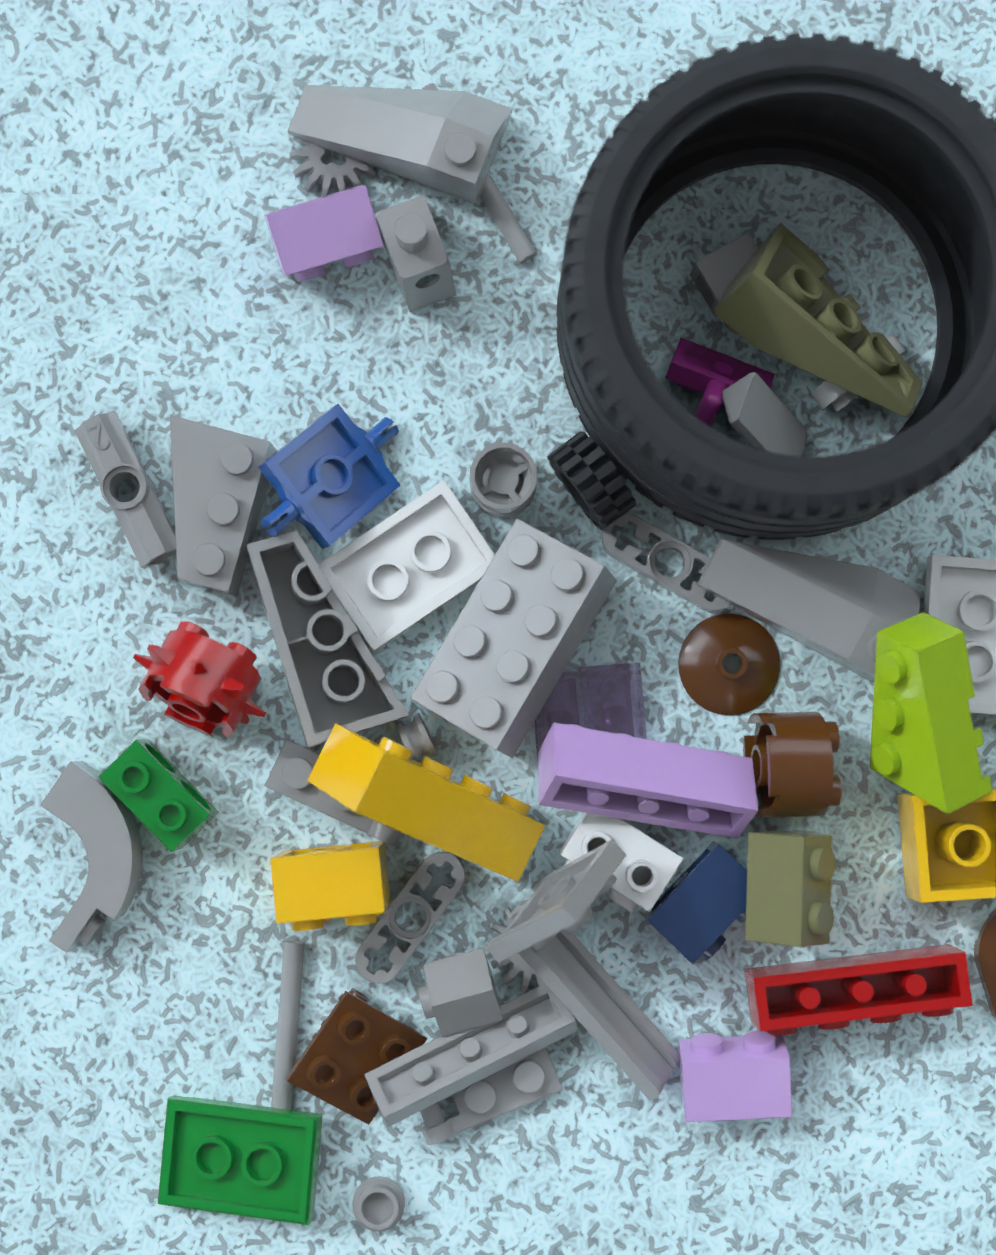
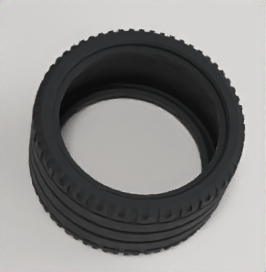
[556,33,996,540]

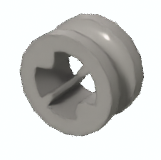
[395,713,438,763]

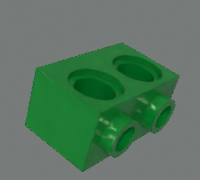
[98,739,219,852]

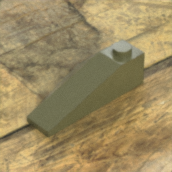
[713,222,923,417]

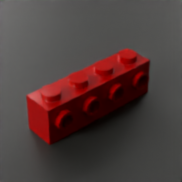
[744,944,973,1036]

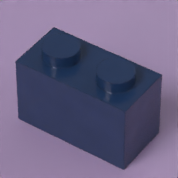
[643,841,747,965]

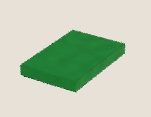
[158,1096,323,1225]

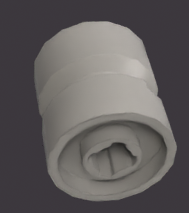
[470,442,537,518]

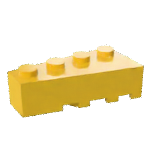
[307,723,546,882]

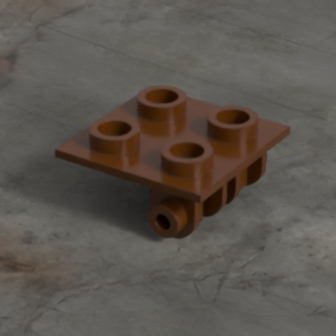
[286,988,427,1125]

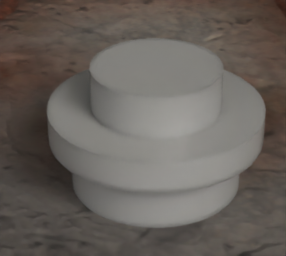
[352,1176,405,1232]

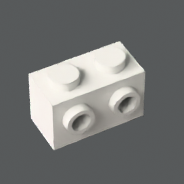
[559,813,683,913]

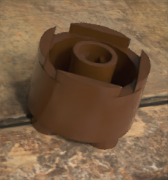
[743,711,842,818]

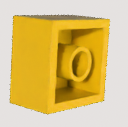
[897,787,996,903]
[270,841,391,931]

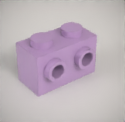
[264,185,384,282]
[679,1030,792,1122]

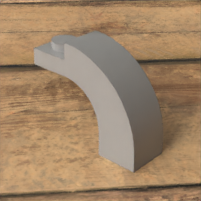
[40,761,143,953]

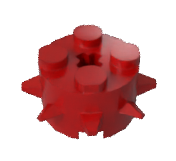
[133,621,266,738]

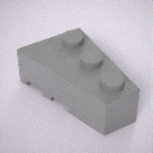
[170,415,277,597]

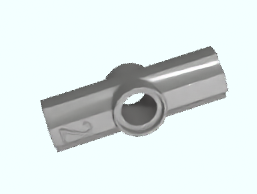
[74,411,176,569]

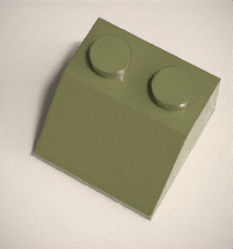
[745,830,836,947]

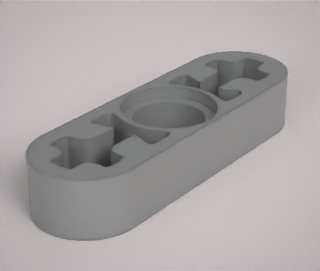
[602,513,730,612]
[355,851,465,984]

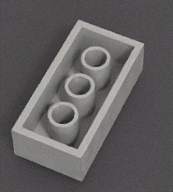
[410,519,617,759]

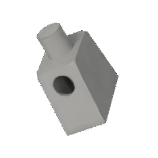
[375,196,456,312]

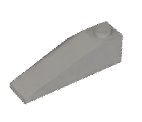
[288,85,512,204]
[697,539,921,682]

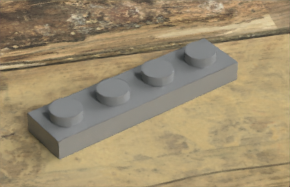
[364,984,578,1127]

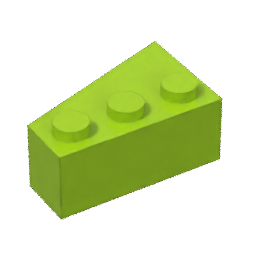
[869,612,993,814]

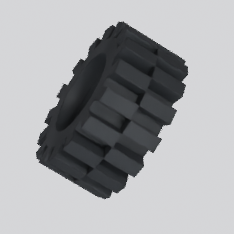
[547,431,636,530]

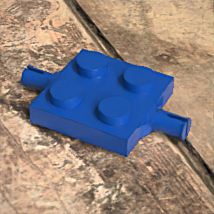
[258,403,400,549]

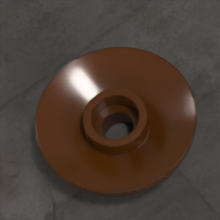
[678,614,780,715]

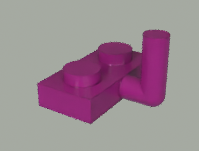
[665,337,775,428]

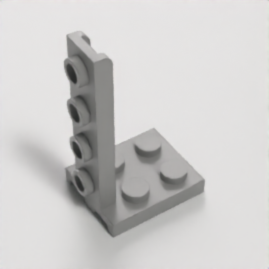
[485,839,680,1101]

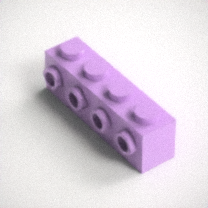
[538,723,758,838]

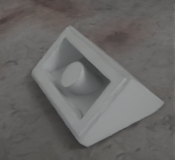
[722,372,807,457]

